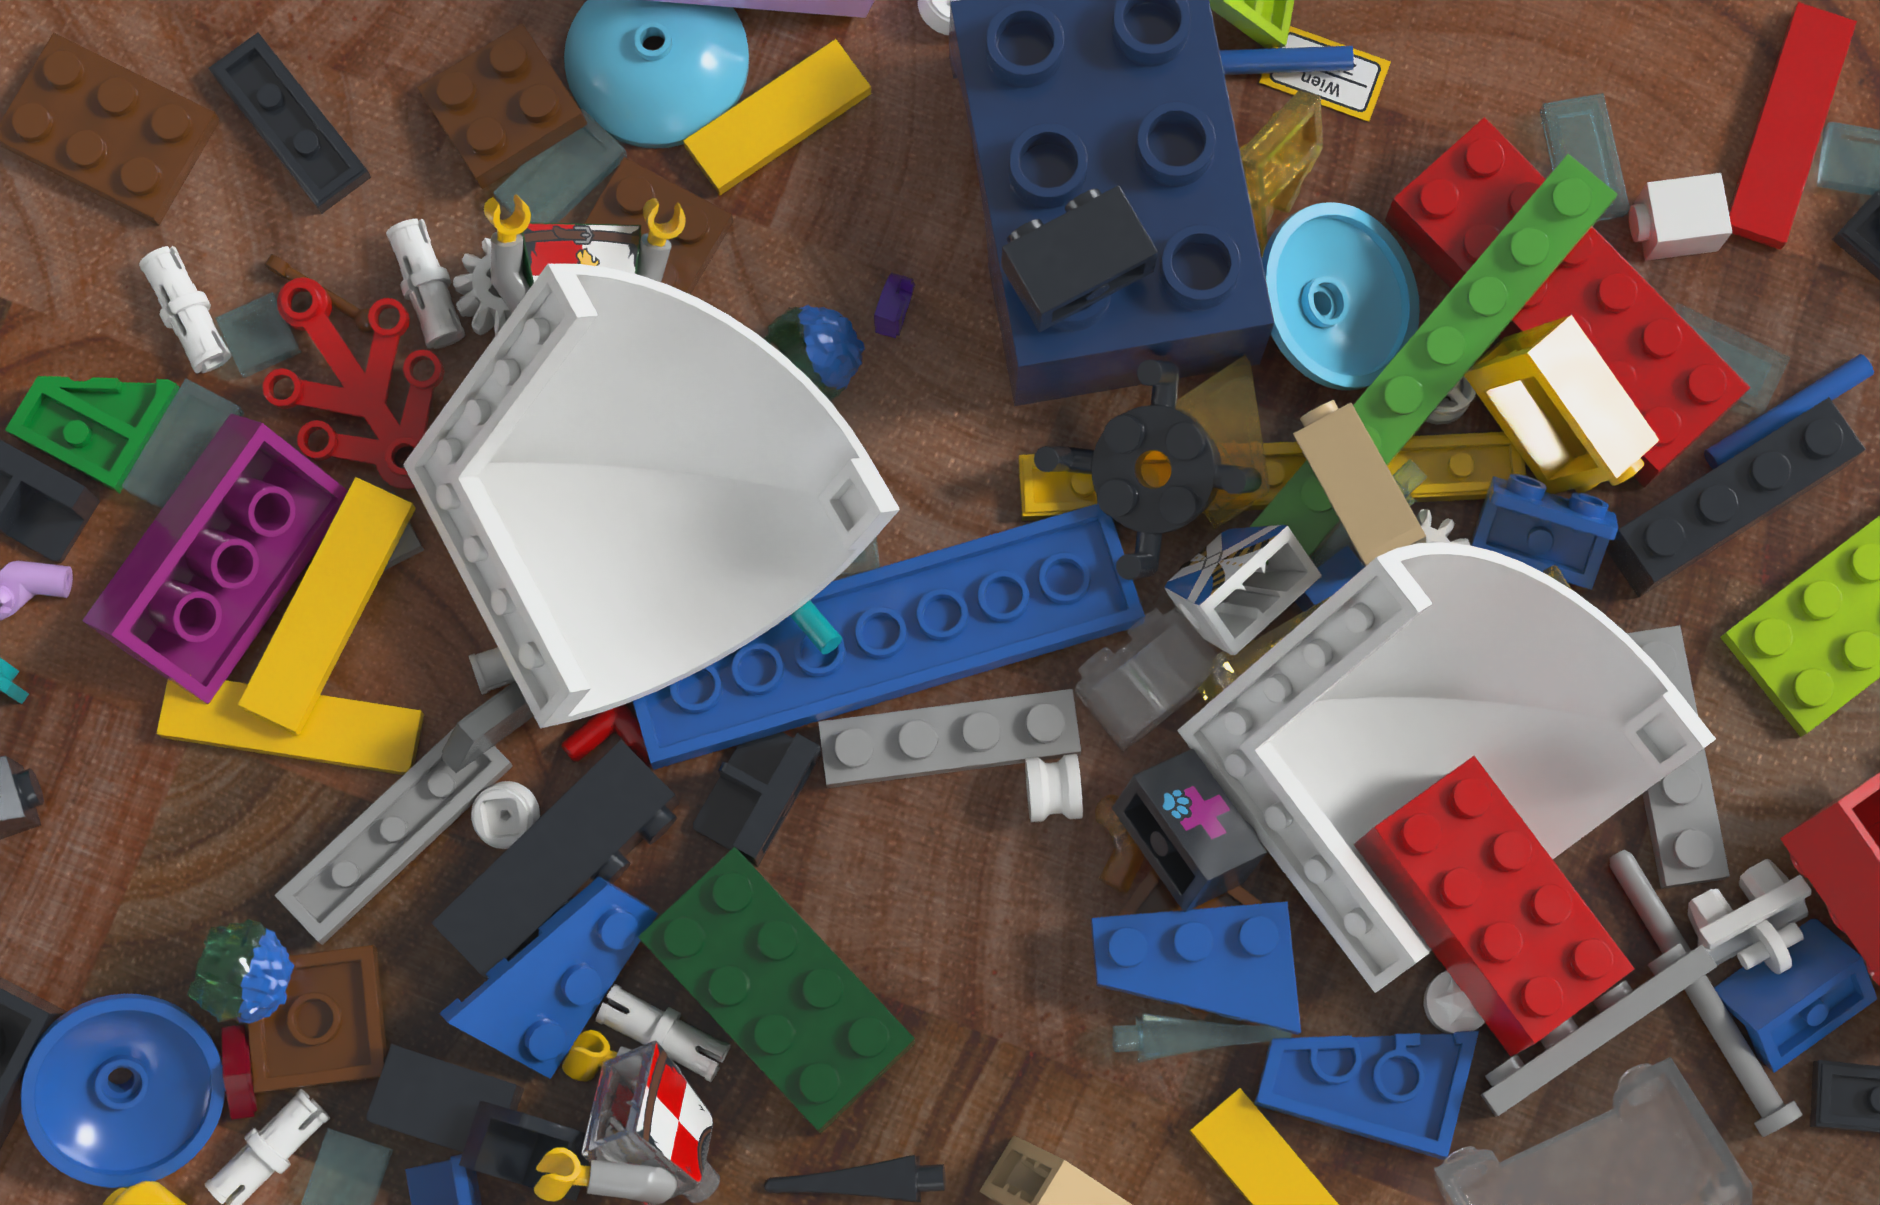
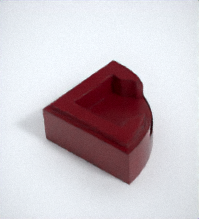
[222,1024,257,1120]

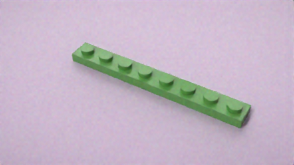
[1250,154,1618,565]

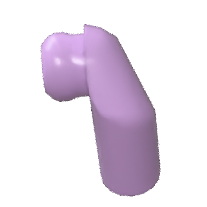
[0,560,73,621]

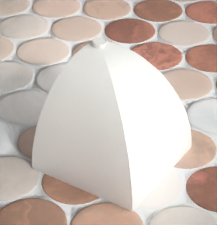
[403,264,900,728]
[1177,542,1716,993]

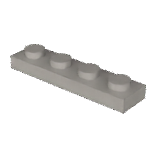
[1626,625,1730,889]
[818,689,1081,788]
[275,727,513,945]
[1480,943,1717,1117]

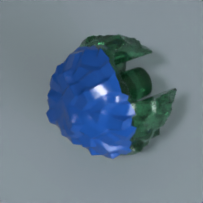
[764,305,865,402]
[187,919,295,1024]

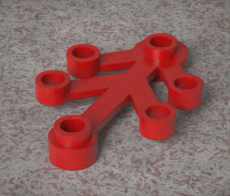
[263,277,444,490]

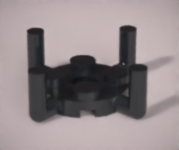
[1034,360,1262,580]

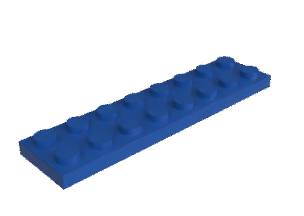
[633,503,1145,770]

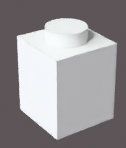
[1629,173,1732,261]

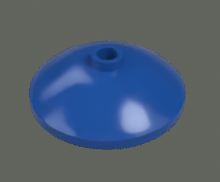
[20,994,225,1188]

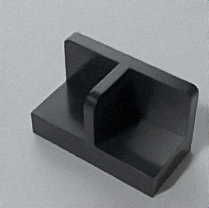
[0,440,100,564]
[693,732,821,866]
[367,1044,524,1152]
[459,1101,625,1201]

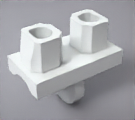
[1688,859,1812,974]

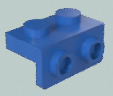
[1470,474,1618,590]

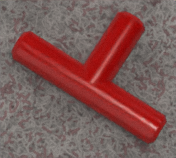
[561,704,652,768]

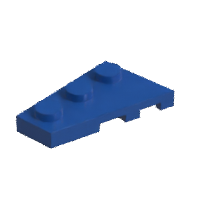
[439,877,658,1079]
[1090,901,1301,1035]
[1254,1031,1479,1160]

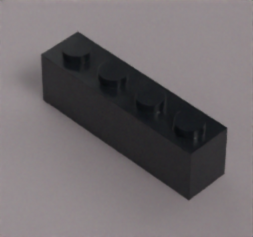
[1606,397,1866,598]
[431,740,680,980]

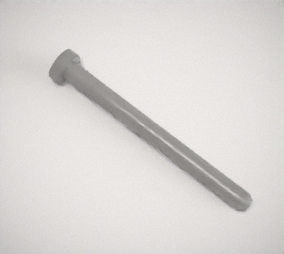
[1609,850,1803,1137]

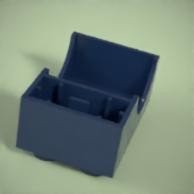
[949,0,1275,406]

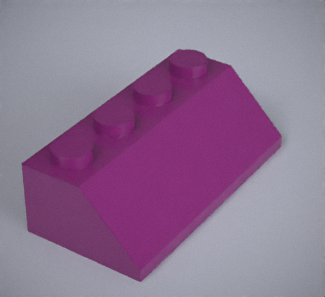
[82,413,348,704]

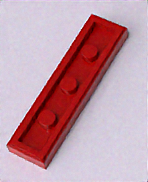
[1728,2,1857,250]

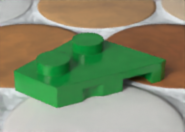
[5,376,182,494]

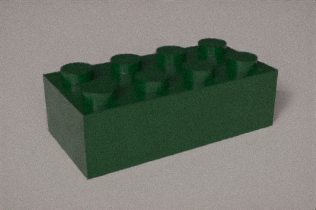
[638,847,915,1134]

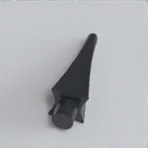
[764,1154,946,1203]

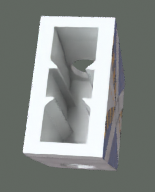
[1165,525,1322,655]

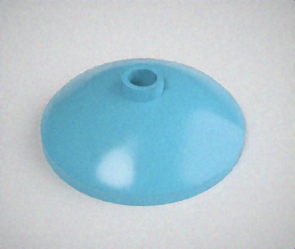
[564,0,749,148]
[1262,202,1420,390]

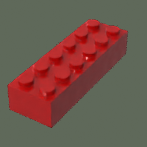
[1385,117,1751,488]

